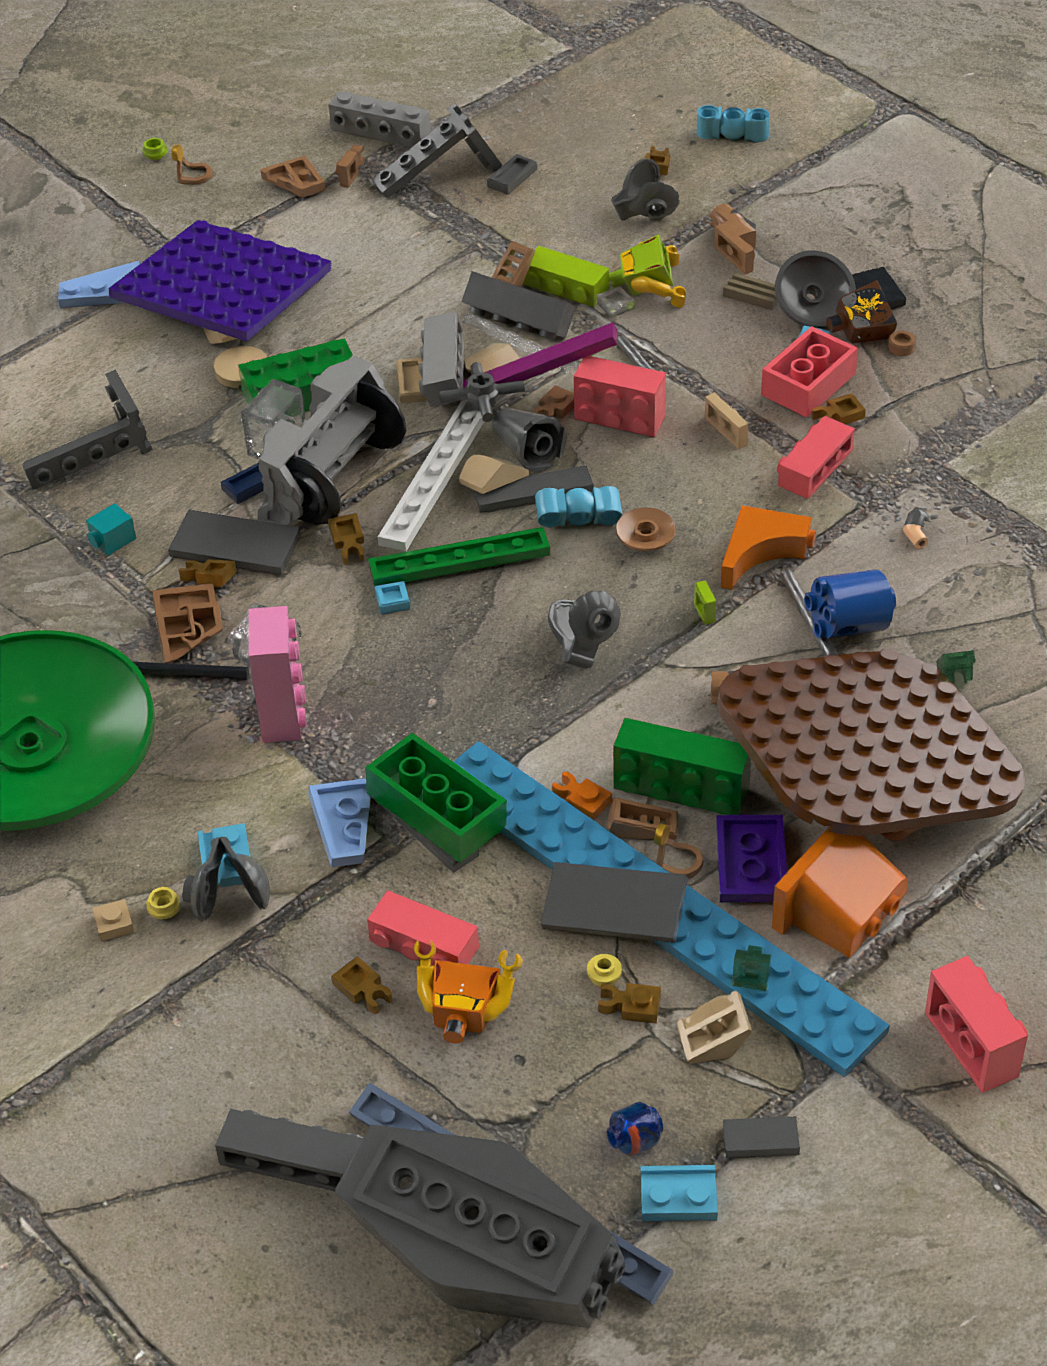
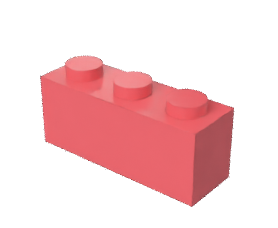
[777,416,855,499]
[367,890,479,966]

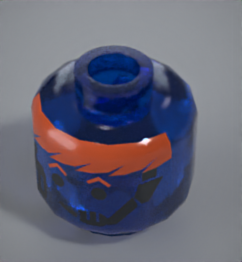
[606,1102,663,1156]

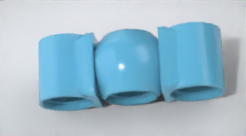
[697,105,770,142]
[535,486,622,527]

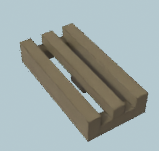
[723,272,778,310]

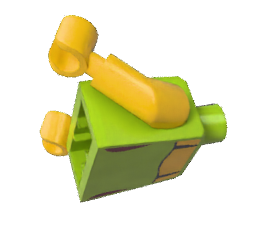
[609,234,686,308]

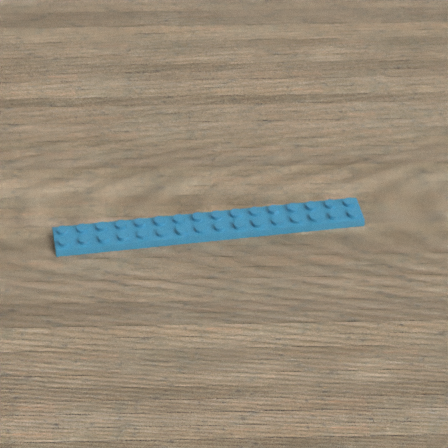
[453,741,890,1077]

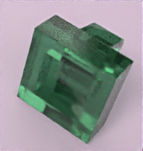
[936,650,976,684]
[732,945,771,991]

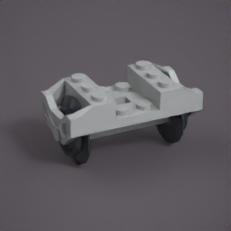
[257,355,407,525]

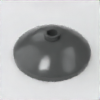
[775,250,856,328]

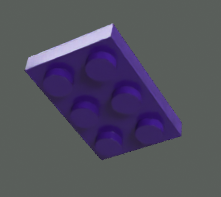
[716,815,787,902]

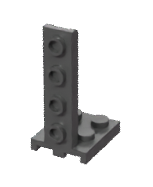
[372,103,503,197]
[22,369,153,490]

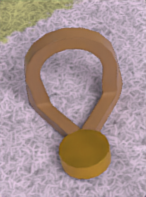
[172,145,213,185]
[654,823,704,878]

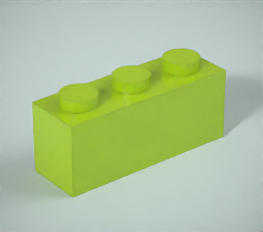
[524,246,609,307]

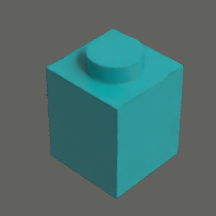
[86,503,136,556]

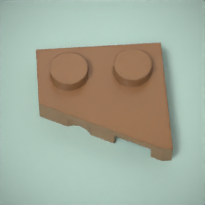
[260,156,326,198]

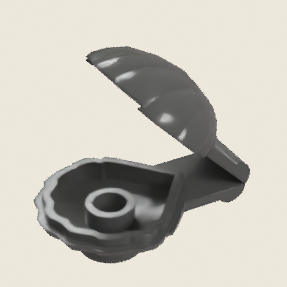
[611,159,680,220]
[548,591,621,669]
[182,837,270,922]

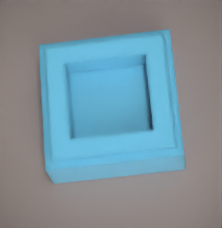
[374,581,410,615]

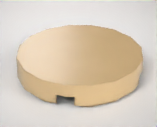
[214,346,267,388]

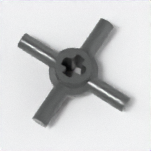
[439,362,525,422]

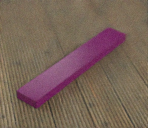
[463,322,618,388]

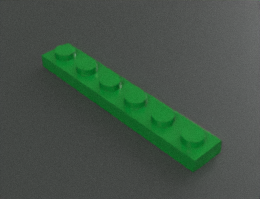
[368,527,551,586]

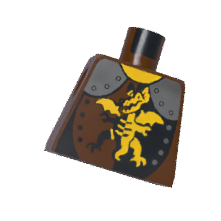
[826,281,897,343]

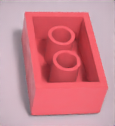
[761,326,858,418]
[573,356,666,437]
[925,956,1028,1093]

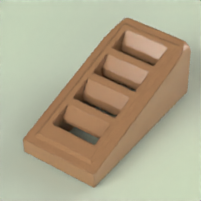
[491,241,536,287]
[607,797,678,840]

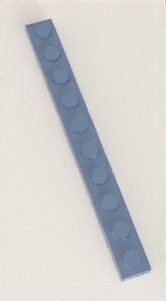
[349,1082,674,1306]

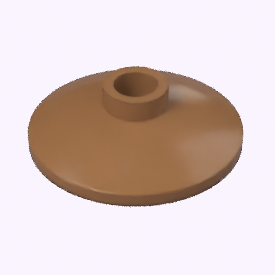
[616,507,676,551]

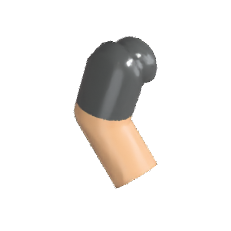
[903,509,929,549]

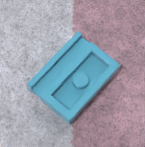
[197,823,250,888]
[641,1165,718,1221]

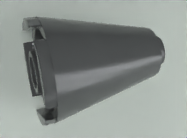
[492,408,566,472]

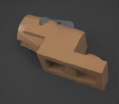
[709,203,756,275]

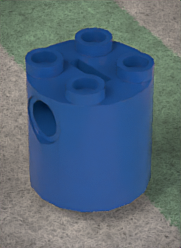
[804,569,896,639]

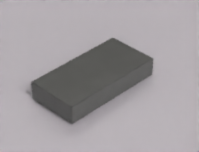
[487,154,537,195]
[723,1116,800,1158]

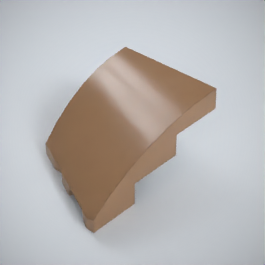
[152,583,223,663]

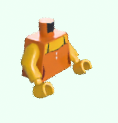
[414,940,522,1044]

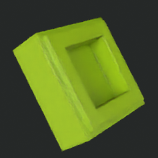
[694,580,716,625]

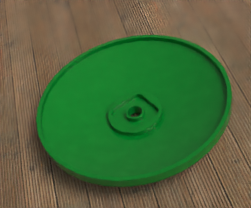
[0,630,155,831]

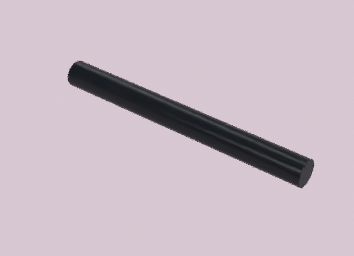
[133,662,249,679]

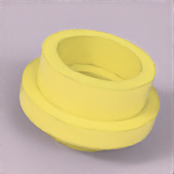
[146,887,181,919]
[587,954,622,987]

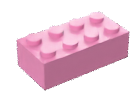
[249,606,306,743]

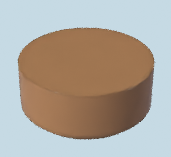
[888,330,916,356]

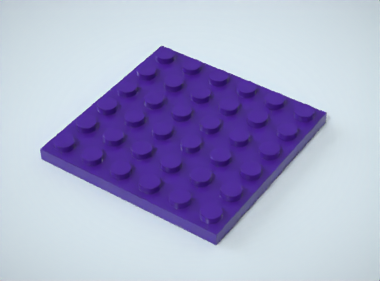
[108,220,331,342]

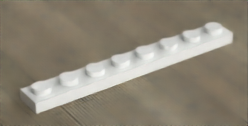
[378,399,484,551]

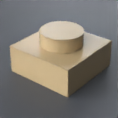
[92,899,134,942]

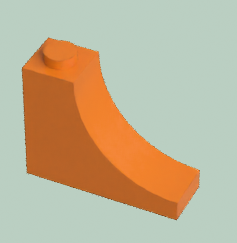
[721,505,816,590]

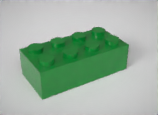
[238,338,353,424]
[613,718,751,815]
[365,732,507,863]

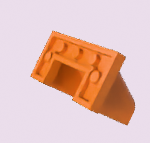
[772,827,908,958]

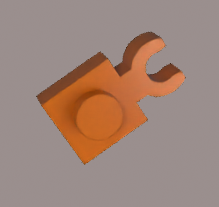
[552,771,612,820]

